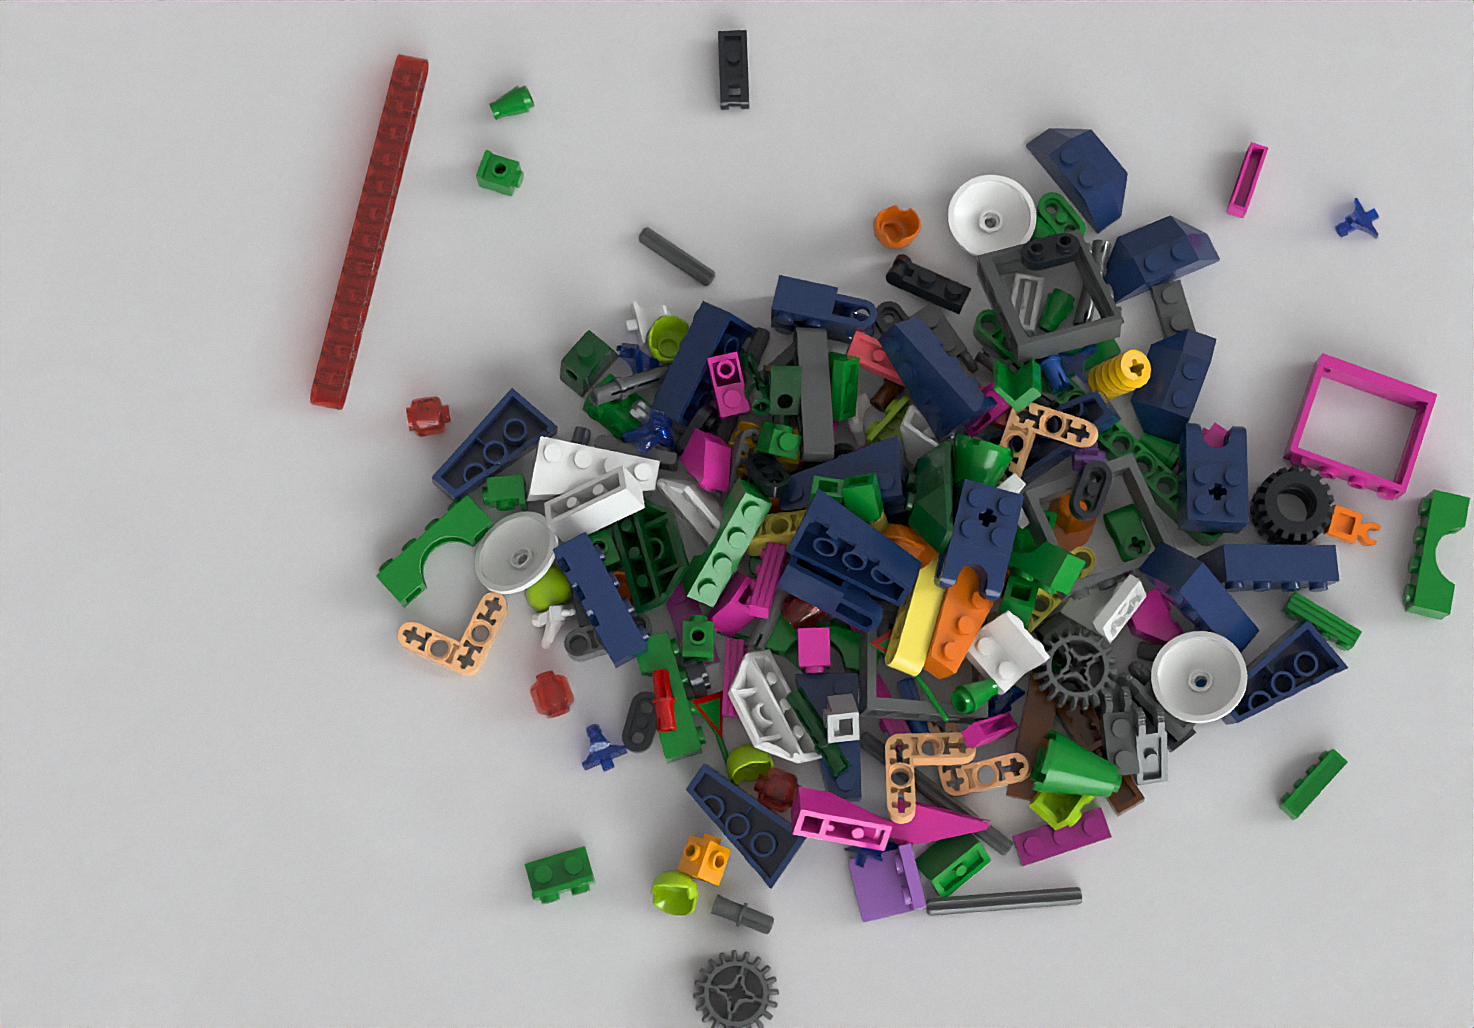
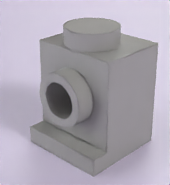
[823,694,860,743]

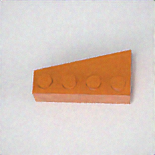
[923,566,1011,680]

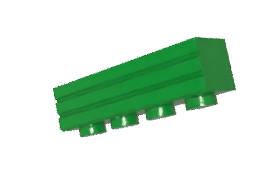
[1281,592,1362,651]
[1278,749,1348,820]

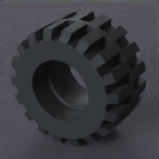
[1250,466,1335,545]

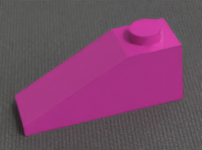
[790,786,893,851]
[889,797,991,846]

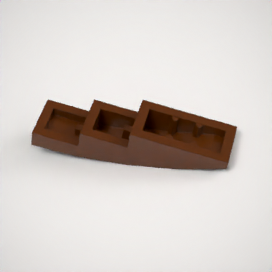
[1006,669,1061,801]
[1056,689,1145,817]

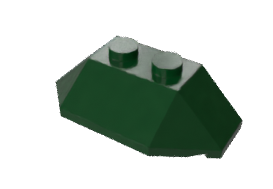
[904,441,953,554]
[612,498,690,615]

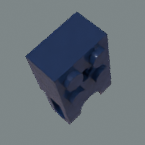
[771,275,877,344]
[1177,422,1249,534]
[934,479,1024,602]
[776,555,883,632]

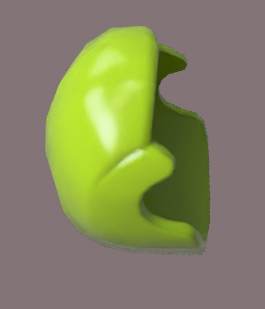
[648,316,689,364]
[525,565,572,613]
[726,743,774,785]
[650,870,699,916]

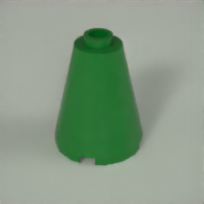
[953,433,1015,487]
[1030,729,1122,797]

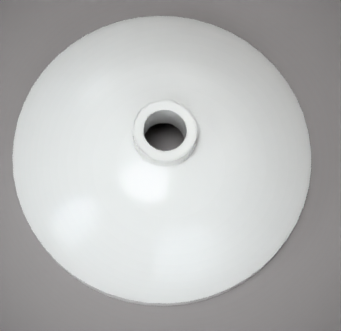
[947,175,1036,257]
[474,511,558,594]
[1151,631,1247,723]

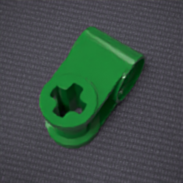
[1103,503,1151,562]

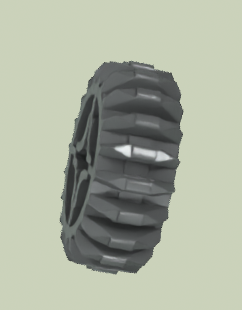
[1034,627,1118,711]
[693,950,779,1028]

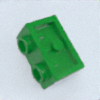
[583,373,652,444]
[525,846,596,905]

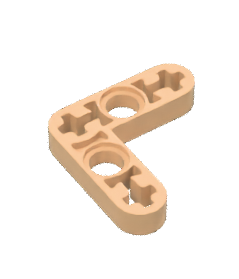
[998,402,1098,485]
[397,592,508,676]
[927,722,1032,797]
[885,732,976,824]

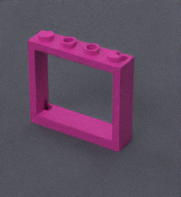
[1283,353,1437,500]

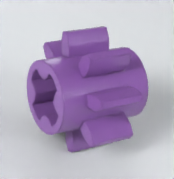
[1072,442,1105,472]

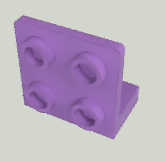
[848,843,926,922]

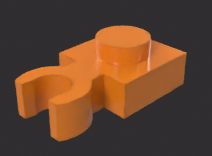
[1323,504,1381,546]

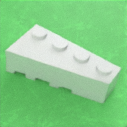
[526,436,660,501]

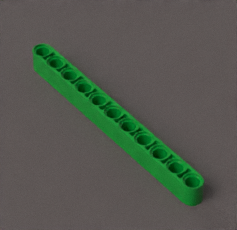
[973,309,1224,546]

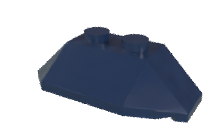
[1026,128,1128,234]
[1103,215,1220,304]
[1130,329,1217,444]

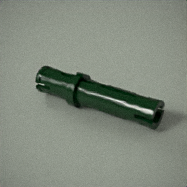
[738,352,771,416]
[785,687,851,777]

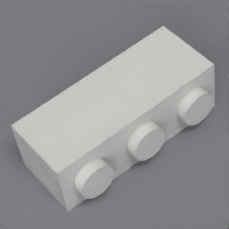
[544,465,645,543]

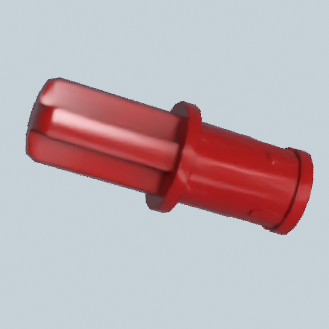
[651,669,677,733]

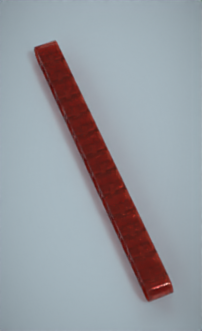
[310,54,429,410]

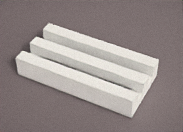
[1010,272,1045,336]

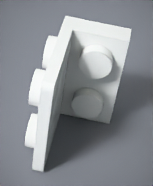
[1061,566,1147,644]
[965,610,1050,695]

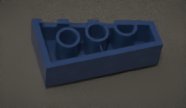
[651,301,758,427]
[878,316,998,442]
[432,388,558,501]
[981,390,1121,488]
[780,435,908,512]
[787,488,922,607]
[553,532,650,668]
[1138,541,1260,653]
[1196,544,1340,592]
[1221,620,1348,725]
[795,673,862,802]
[686,764,807,889]

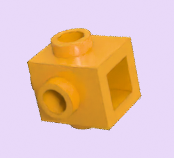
[677,833,731,886]

